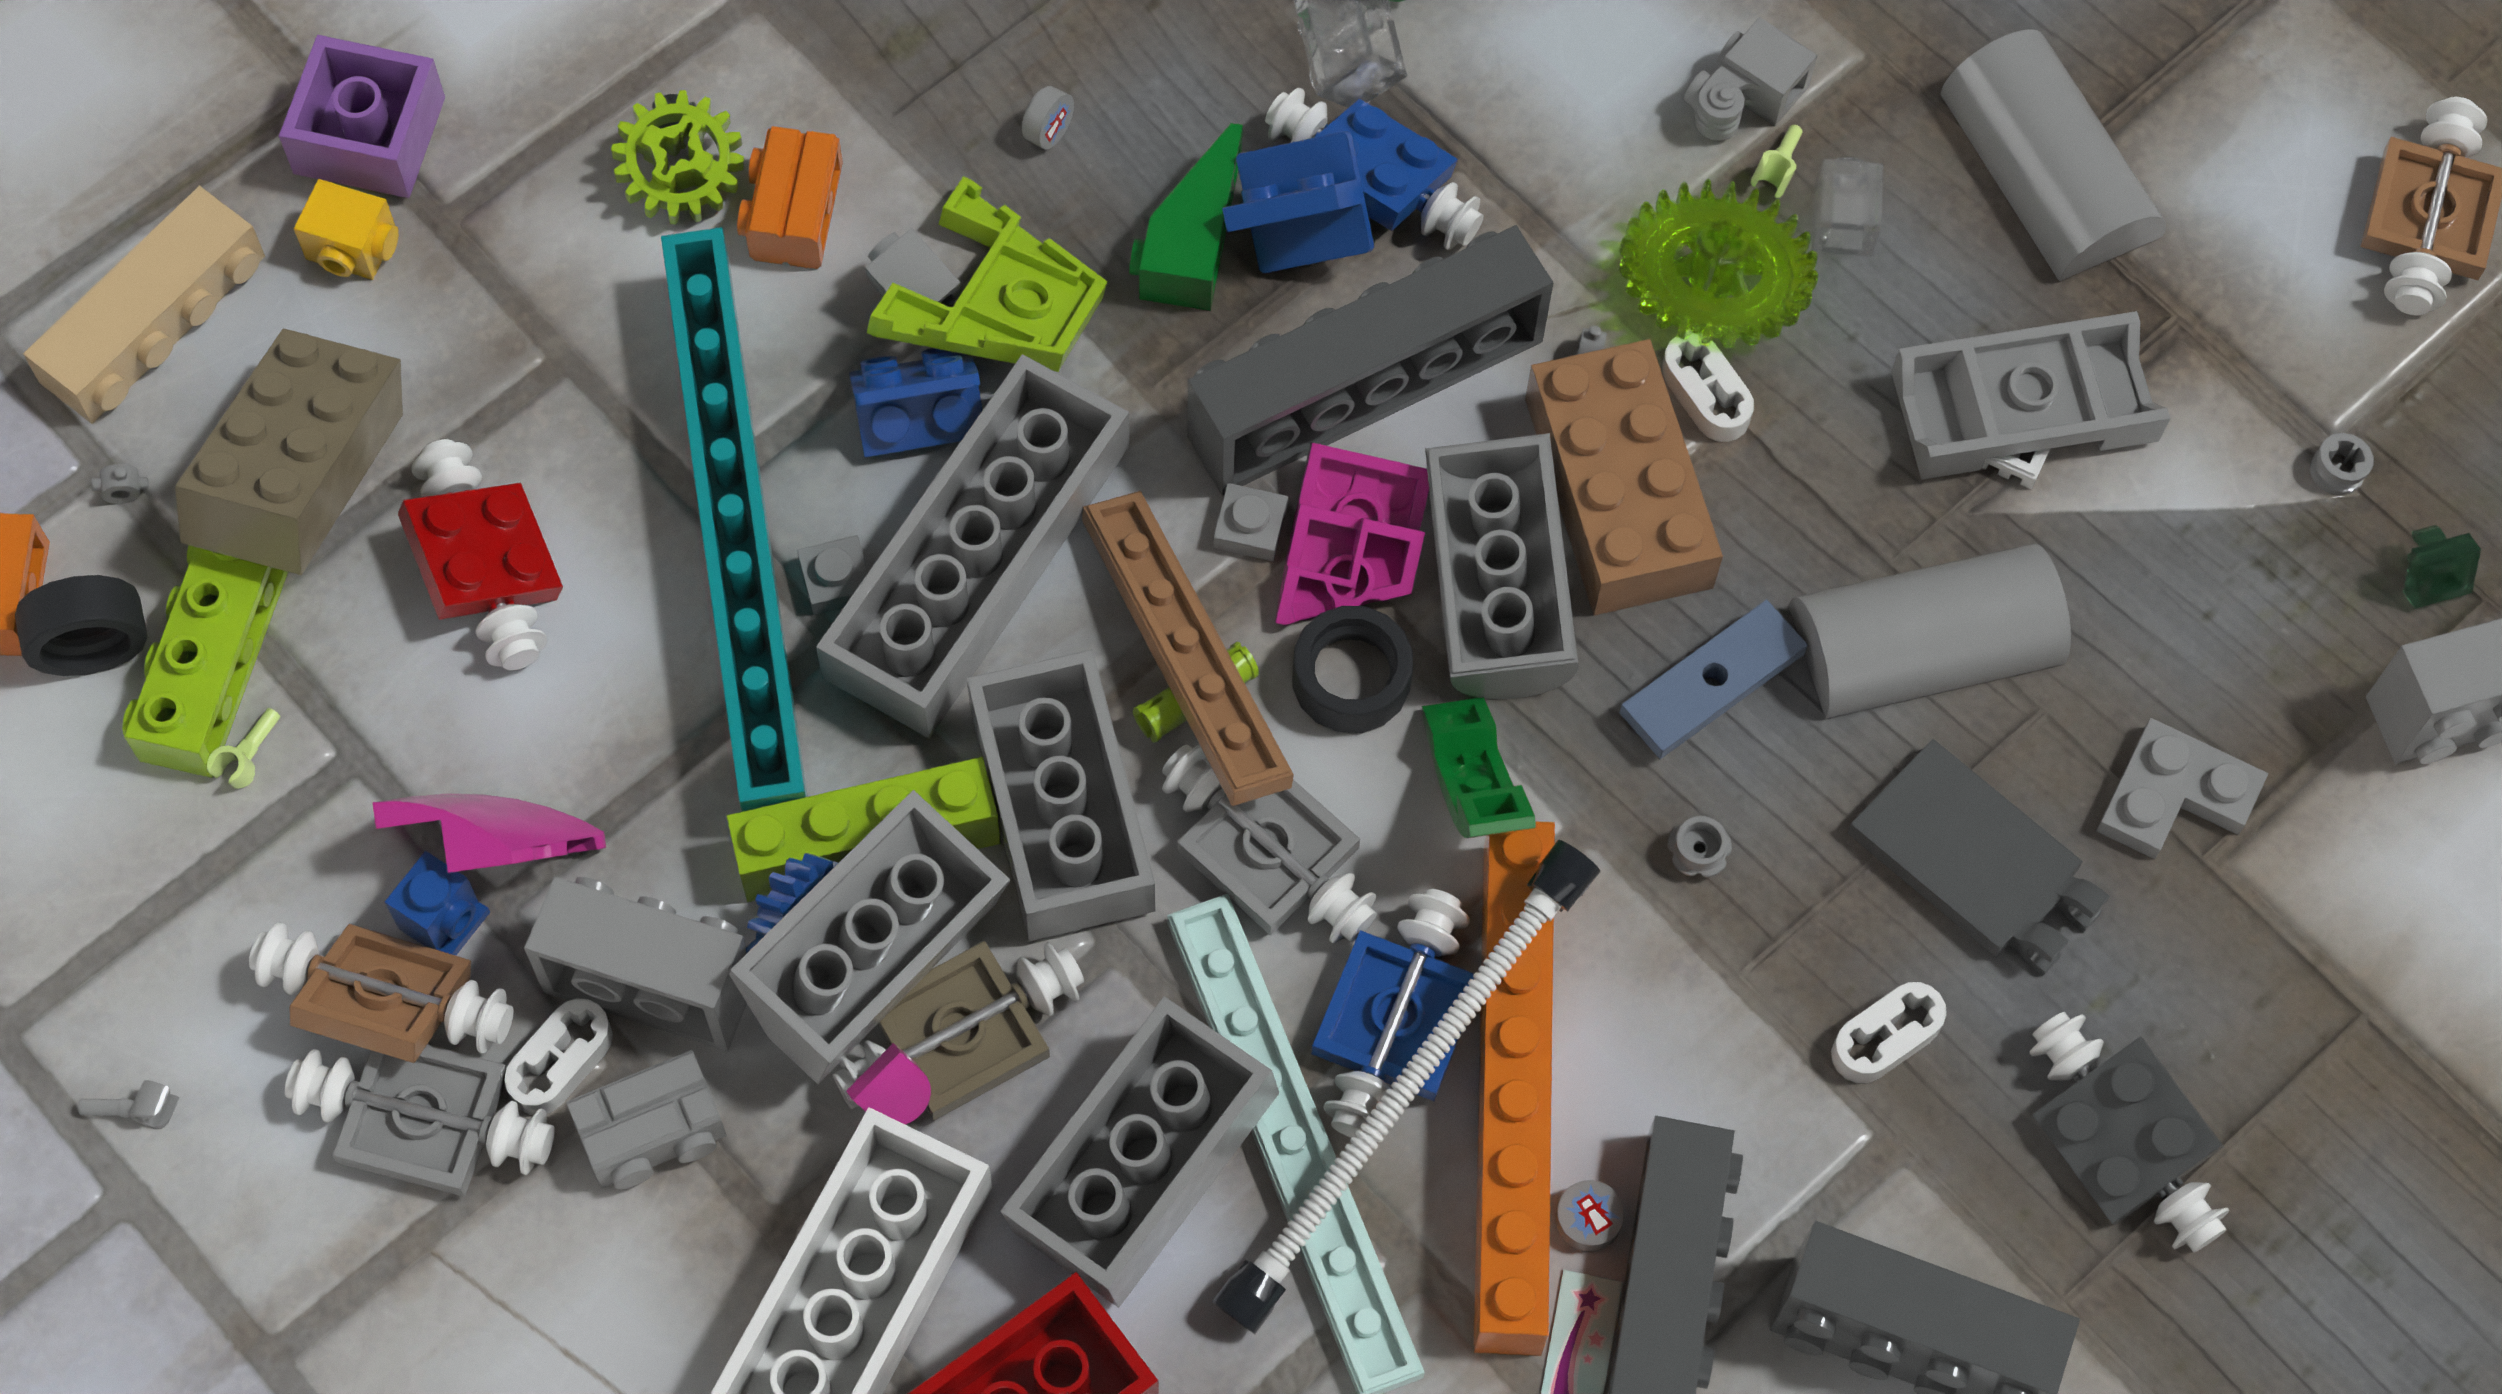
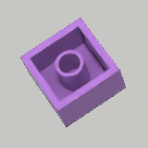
[279,35,445,198]

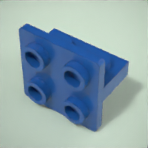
[1222,131,1374,273]
[849,348,983,457]

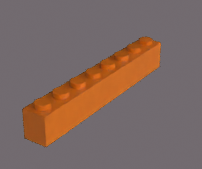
[1474,821,1555,1356]

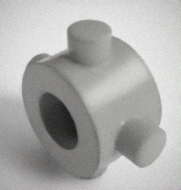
[1577,326,1607,355]
[91,464,148,504]

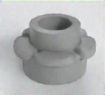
[1668,816,1732,878]

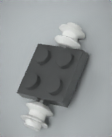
[2030,1012,2230,1253]

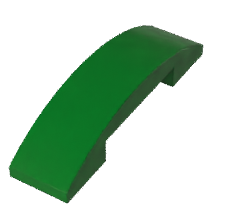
[1422,697,1536,839]

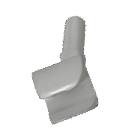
[78,1080,179,1129]

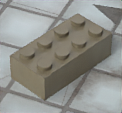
[175,328,403,575]

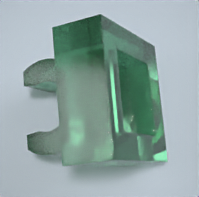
[2403,525,2481,609]

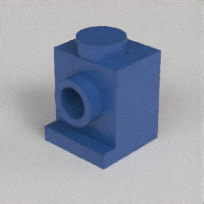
[385,850,490,956]

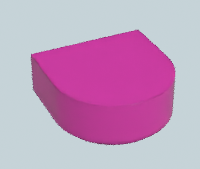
[846,1043,931,1125]

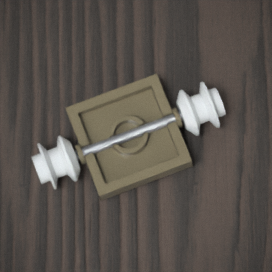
[832,941,1084,1121]

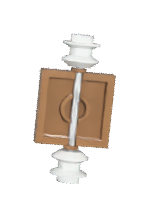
[2360,97,2502,315]
[249,922,514,1063]

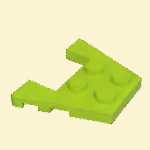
[867,176,1108,372]

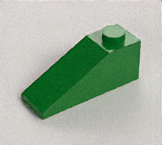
[1129,123,1243,311]

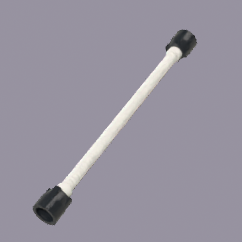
[1212,840,1600,1335]

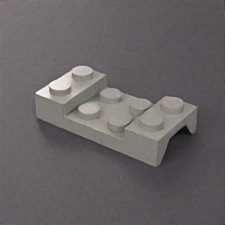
[1891,311,2170,480]

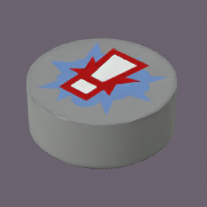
[1022,86,1074,150]
[1555,1180,1625,1252]

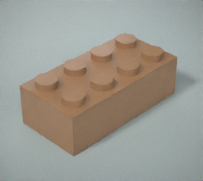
[1525,339,1723,616]

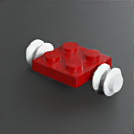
[398,439,563,670]

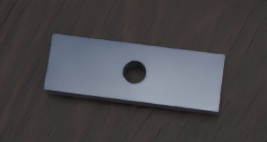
[1619,599,1808,760]

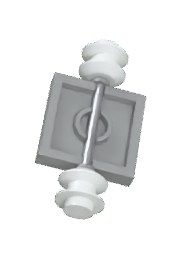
[1162,744,1377,944]
[285,1044,555,1197]

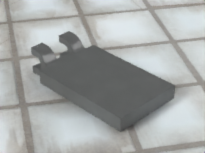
[1847,739,2110,976]

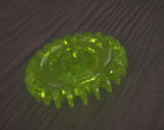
[1619,179,1818,348]

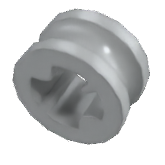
[2310,433,2374,495]

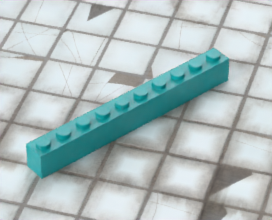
[661,227,808,812]

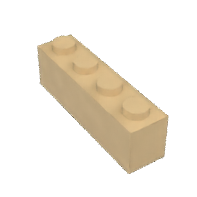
[23,185,265,424]

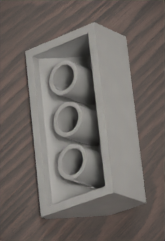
[729,790,1010,1084]

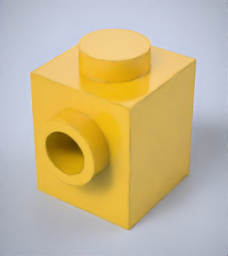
[294,179,399,280]

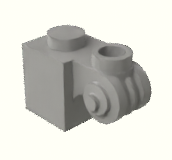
[1684,17,1818,141]

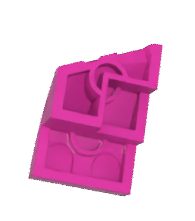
[1275,442,1429,625]
[372,793,606,873]

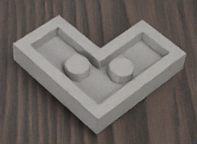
[2096,718,2269,859]

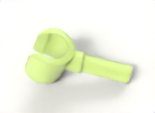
[1750,125,1803,198]
[207,708,281,789]

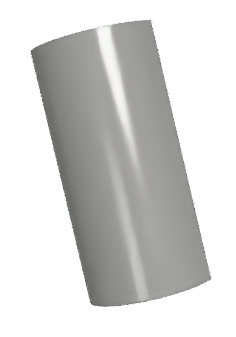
[1940,29,2166,281]
[1425,433,1578,699]
[1788,544,2071,719]

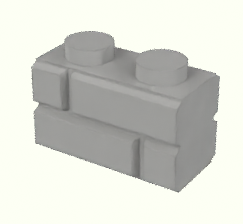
[566,1050,727,1189]

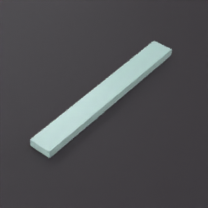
[1167,894,1425,1394]

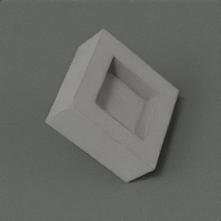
[1213,483,1288,562]
[797,535,868,615]

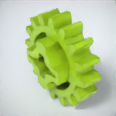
[611,90,744,225]

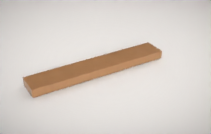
[1082,491,1294,806]

